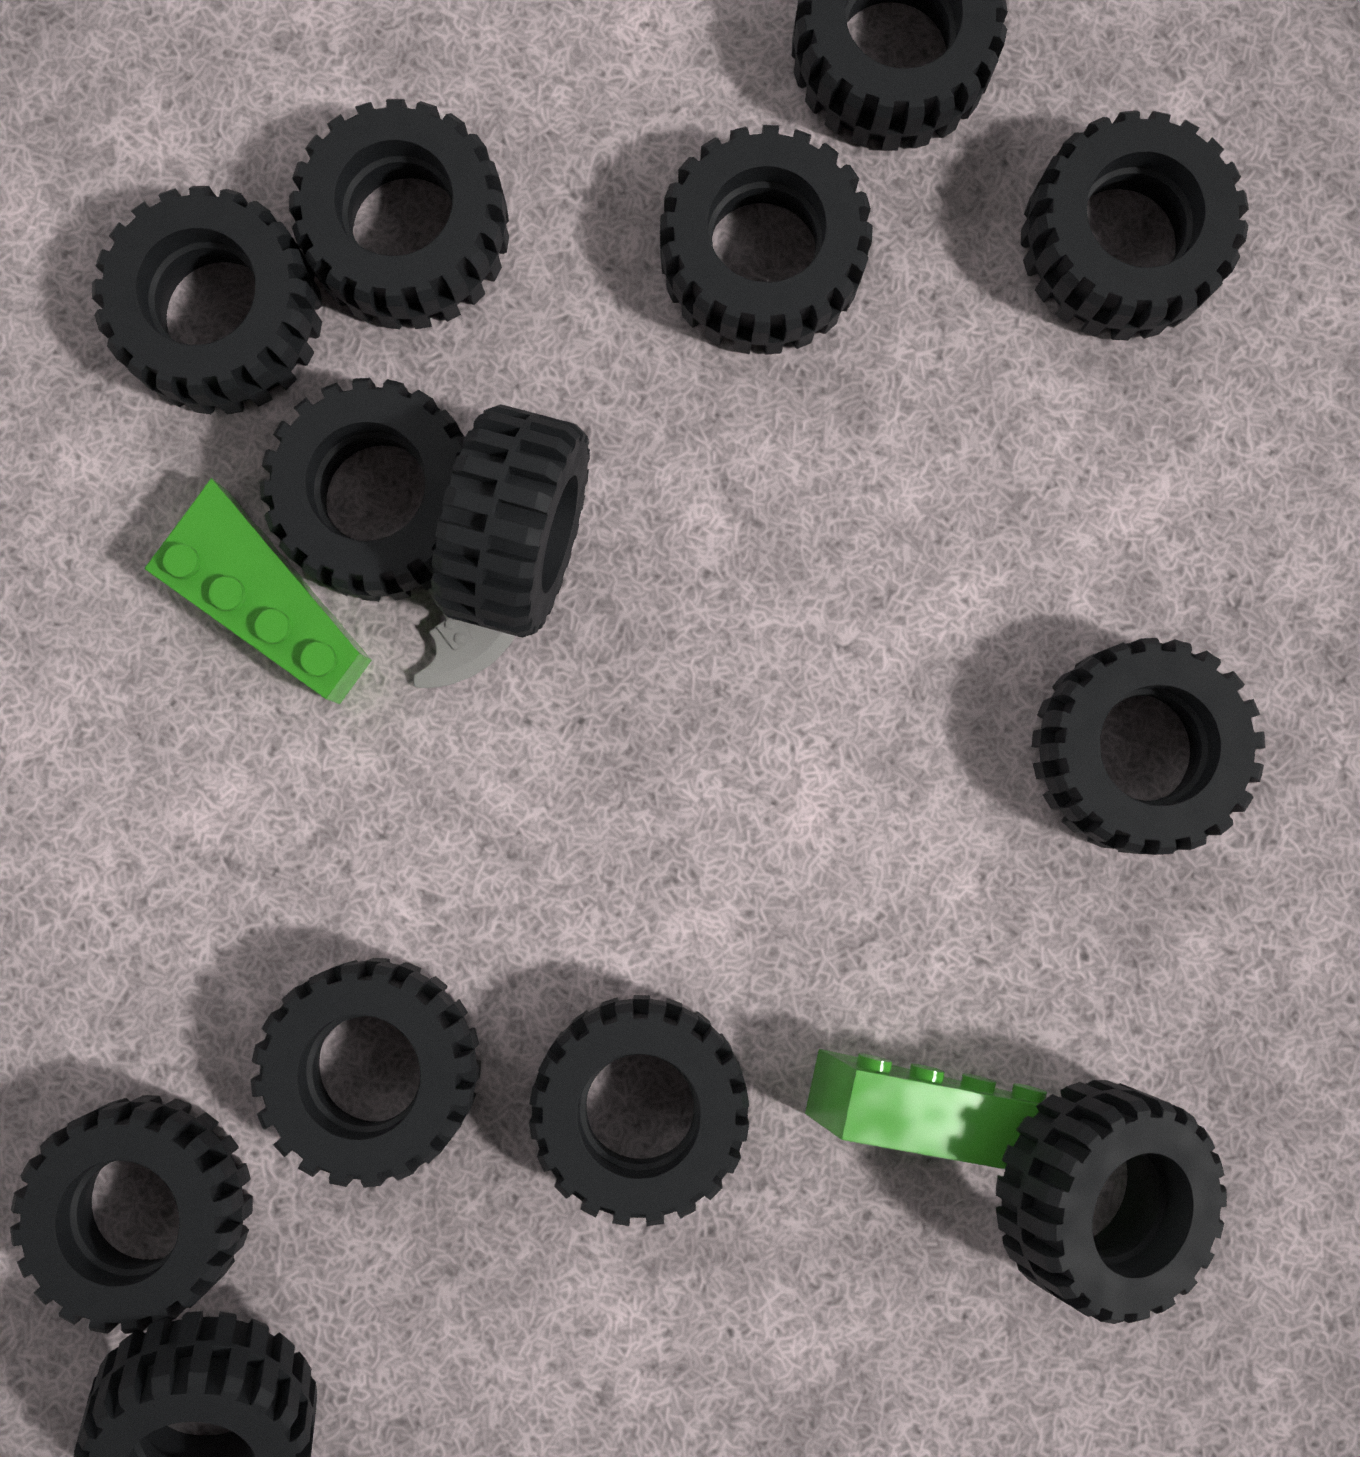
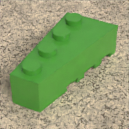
[144,478,372,704]
[805,1049,1047,1169]

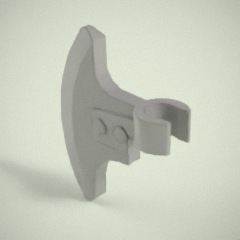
[414,588,515,688]

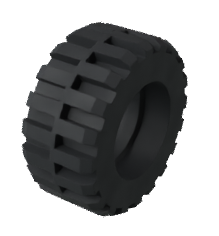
[791,0,1008,151]
[289,99,509,330]
[1021,110,1249,341]
[660,125,873,355]
[92,186,322,415]
[260,378,465,602]
[431,404,590,638]
[1031,638,1266,855]
[250,958,481,1188]
[529,995,750,1226]
[995,1080,1227,1324]
[10,1095,253,1334]
[74,1311,318,1457]

